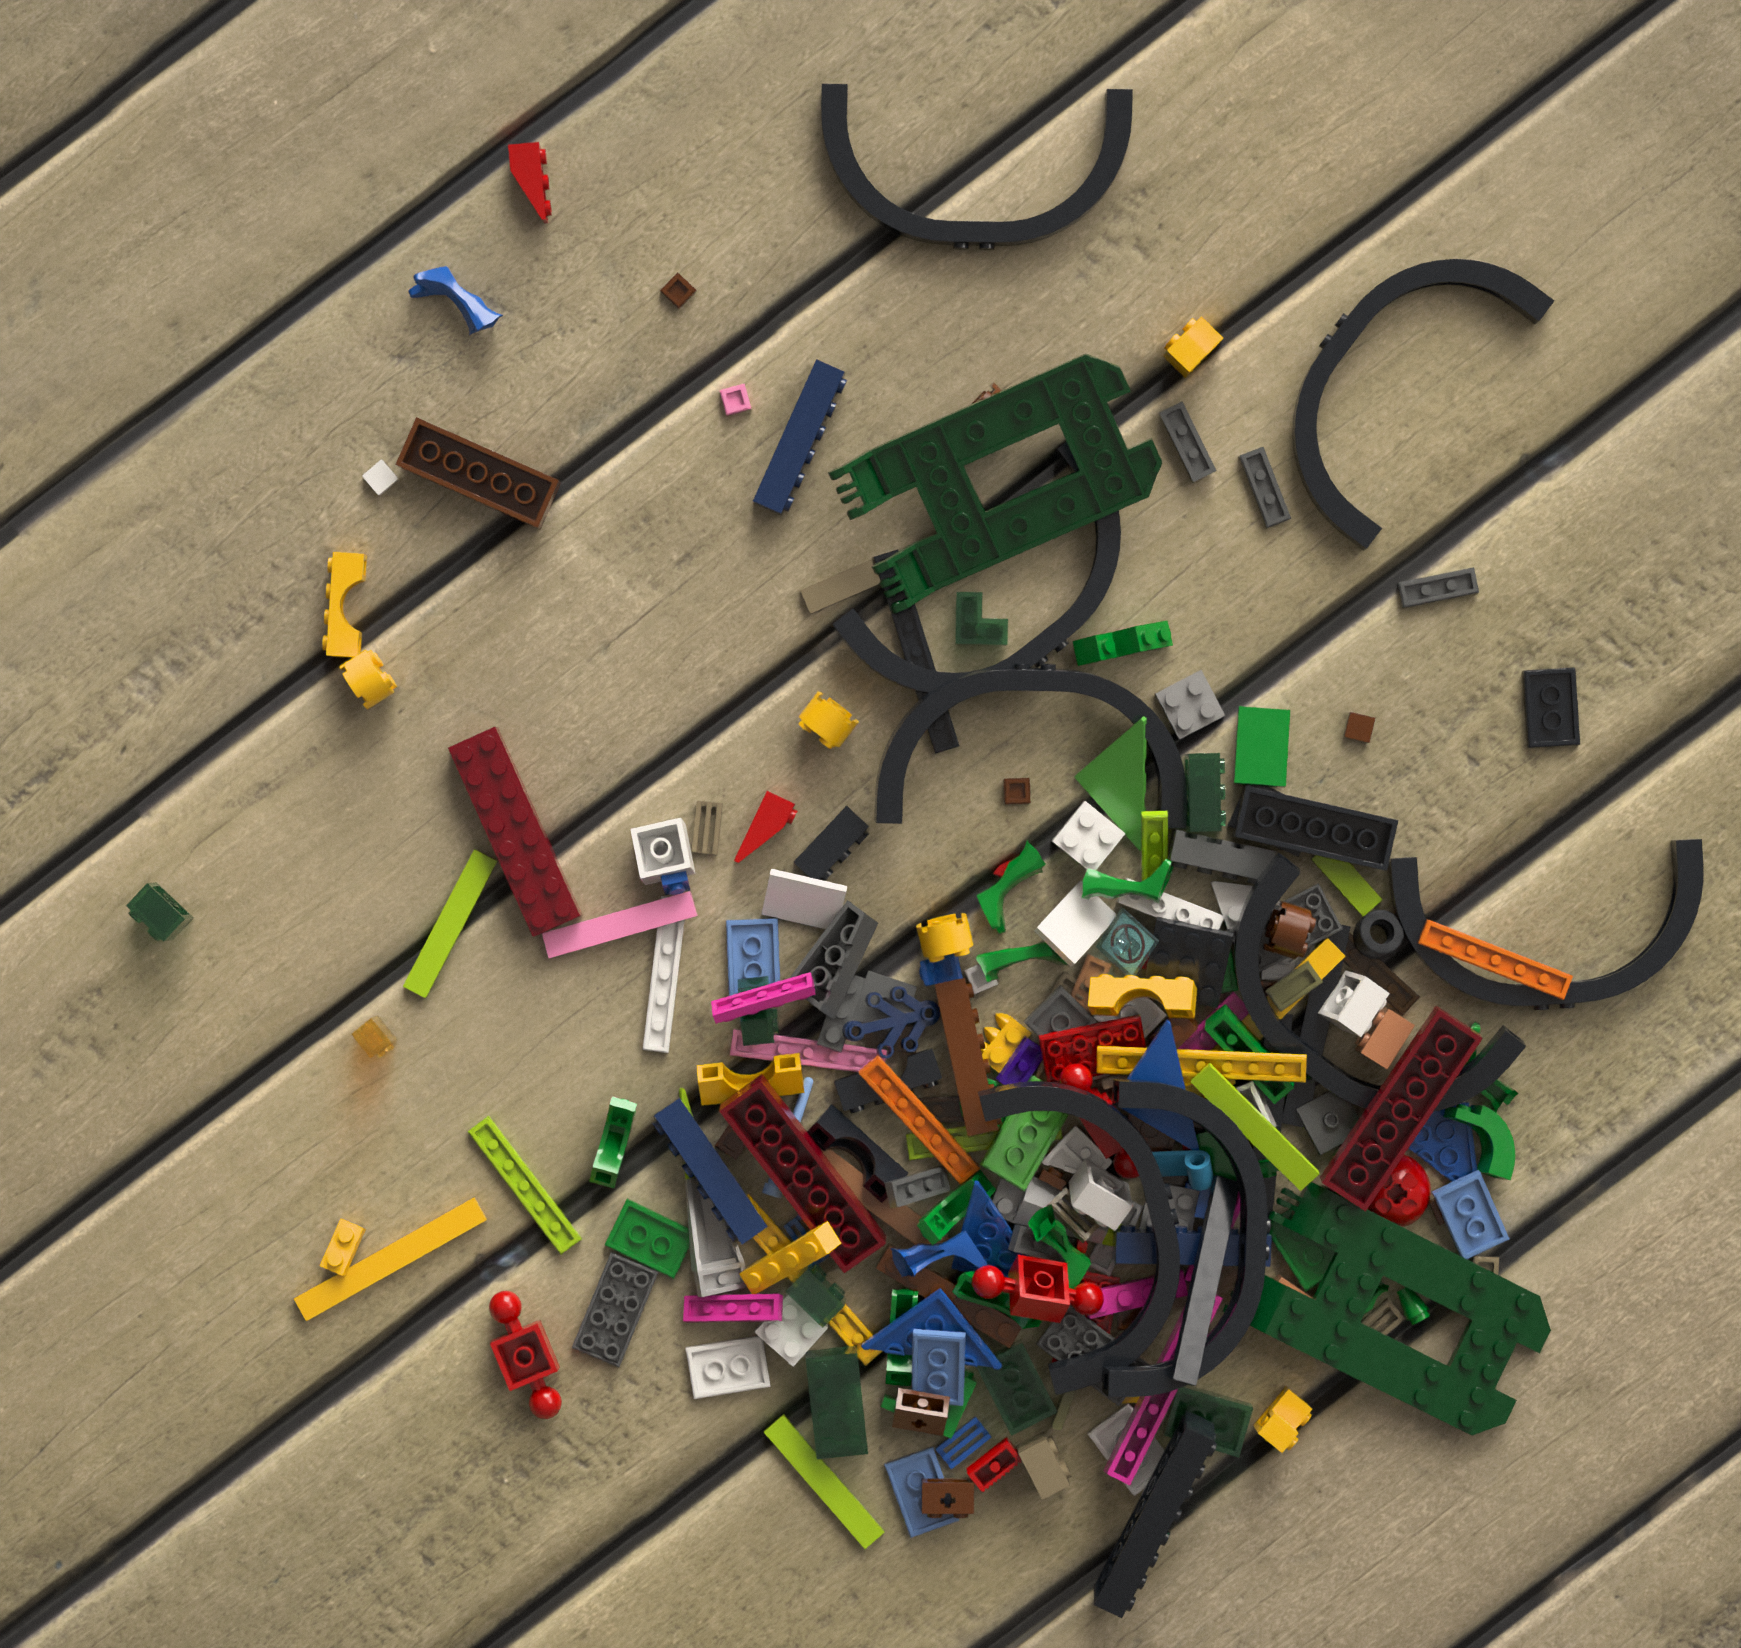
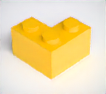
[1163,317,1223,378]
[1253,1386,1312,1453]

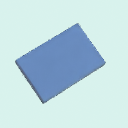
[726,918,780,996]
[1432,1170,1509,1259]
[912,1329,966,1406]
[884,1446,959,1538]

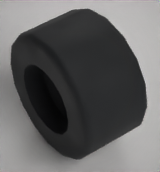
[1353,910,1404,959]

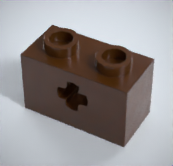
[892,1388,950,1436]
[922,1478,974,1518]

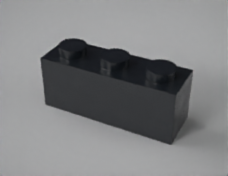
[794,805,869,881]

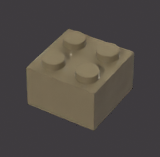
[1017,1432,1072,1500]

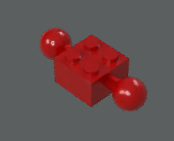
[1059,1063,1139,1179]
[972,1255,1104,1323]
[489,1291,562,1419]

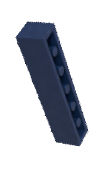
[753,359,847,516]
[652,1098,768,1245]
[1112,1224,1272,1267]

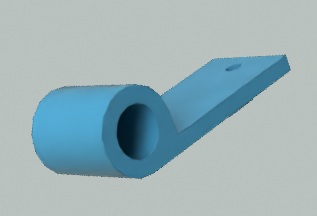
[1152,1150,1214,1191]

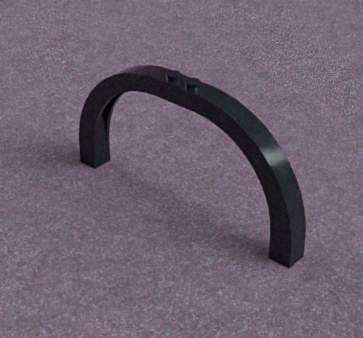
[821,84,1133,250]
[1292,259,1555,551]
[832,442,1121,694]
[874,663,1187,828]
[1388,839,1704,1010]
[1234,852,1526,1112]
[1102,1079,1271,1397]
[978,1081,1180,1395]

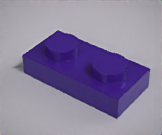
[996,1036,1043,1085]

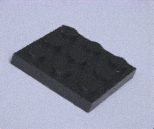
[1144,917,1234,1008]

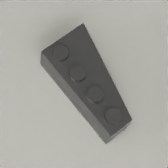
[1168,830,1276,884]
[790,900,878,1019]

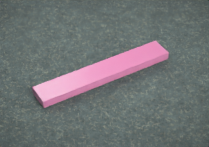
[542,891,698,958]
[730,1029,887,1072]

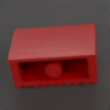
[966,1437,1022,1492]

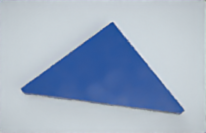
[1122,1020,1199,1150]
[1409,1102,1477,1182]
[951,1180,1030,1278]
[861,1288,1002,1370]

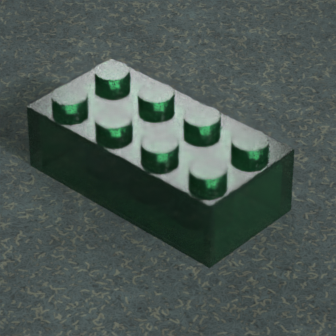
[805,1345,868,1460]

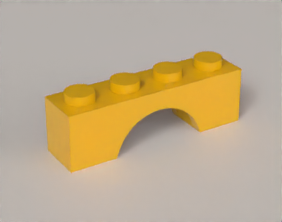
[322,552,367,658]
[1088,974,1197,1019]
[697,1053,804,1105]
[739,1221,841,1294]

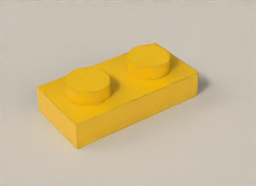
[320,1219,366,1277]

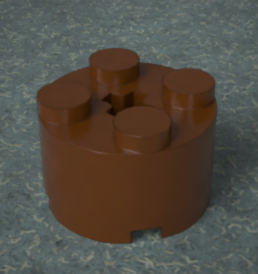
[1263,901,1316,960]

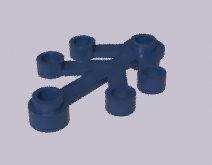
[842,986,940,1058]

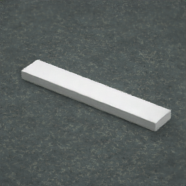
[643,896,685,1053]

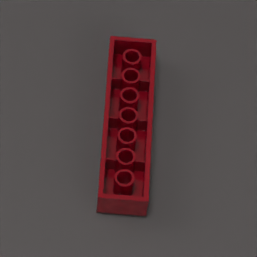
[448,727,582,937]
[1320,1006,1483,1211]
[719,1074,886,1274]

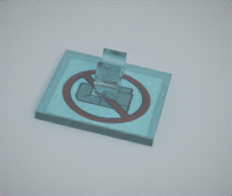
[1096,908,1159,976]

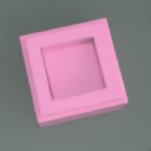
[720,384,751,416]

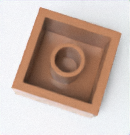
[1354,1007,1415,1069]

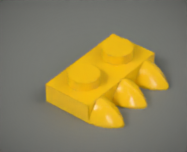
[981,1013,1032,1073]

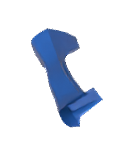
[408,266,503,335]
[890,1230,987,1277]

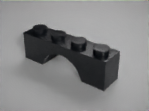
[834,1048,942,1114]
[807,1104,908,1203]

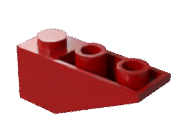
[508,142,552,224]

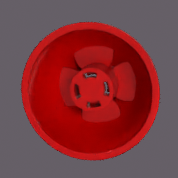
[1367,1154,1431,1228]

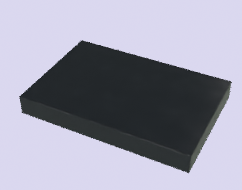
[1522,667,1580,748]

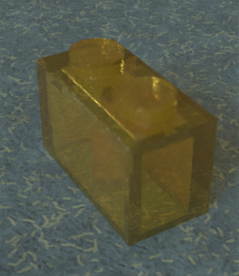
[351,1015,397,1059]

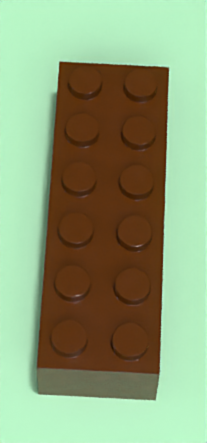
[395,417,561,530]

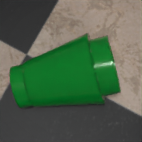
[1397,1287,1430,1325]

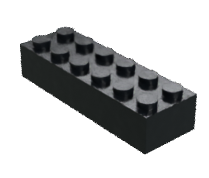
[1232,786,1399,871]

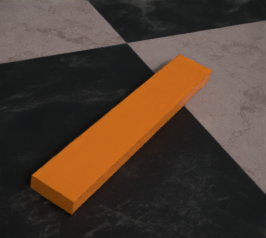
[1418,919,1573,1000]
[859,1055,980,1185]

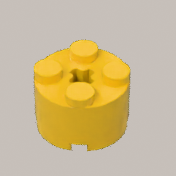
[339,650,397,710]
[798,691,859,749]
[916,913,974,962]

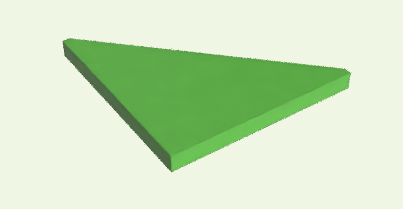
[1074,716,1147,851]

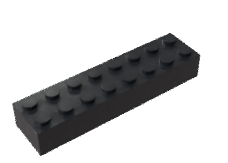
[1094,1410,1217,1618]

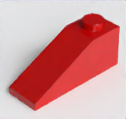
[734,791,798,863]

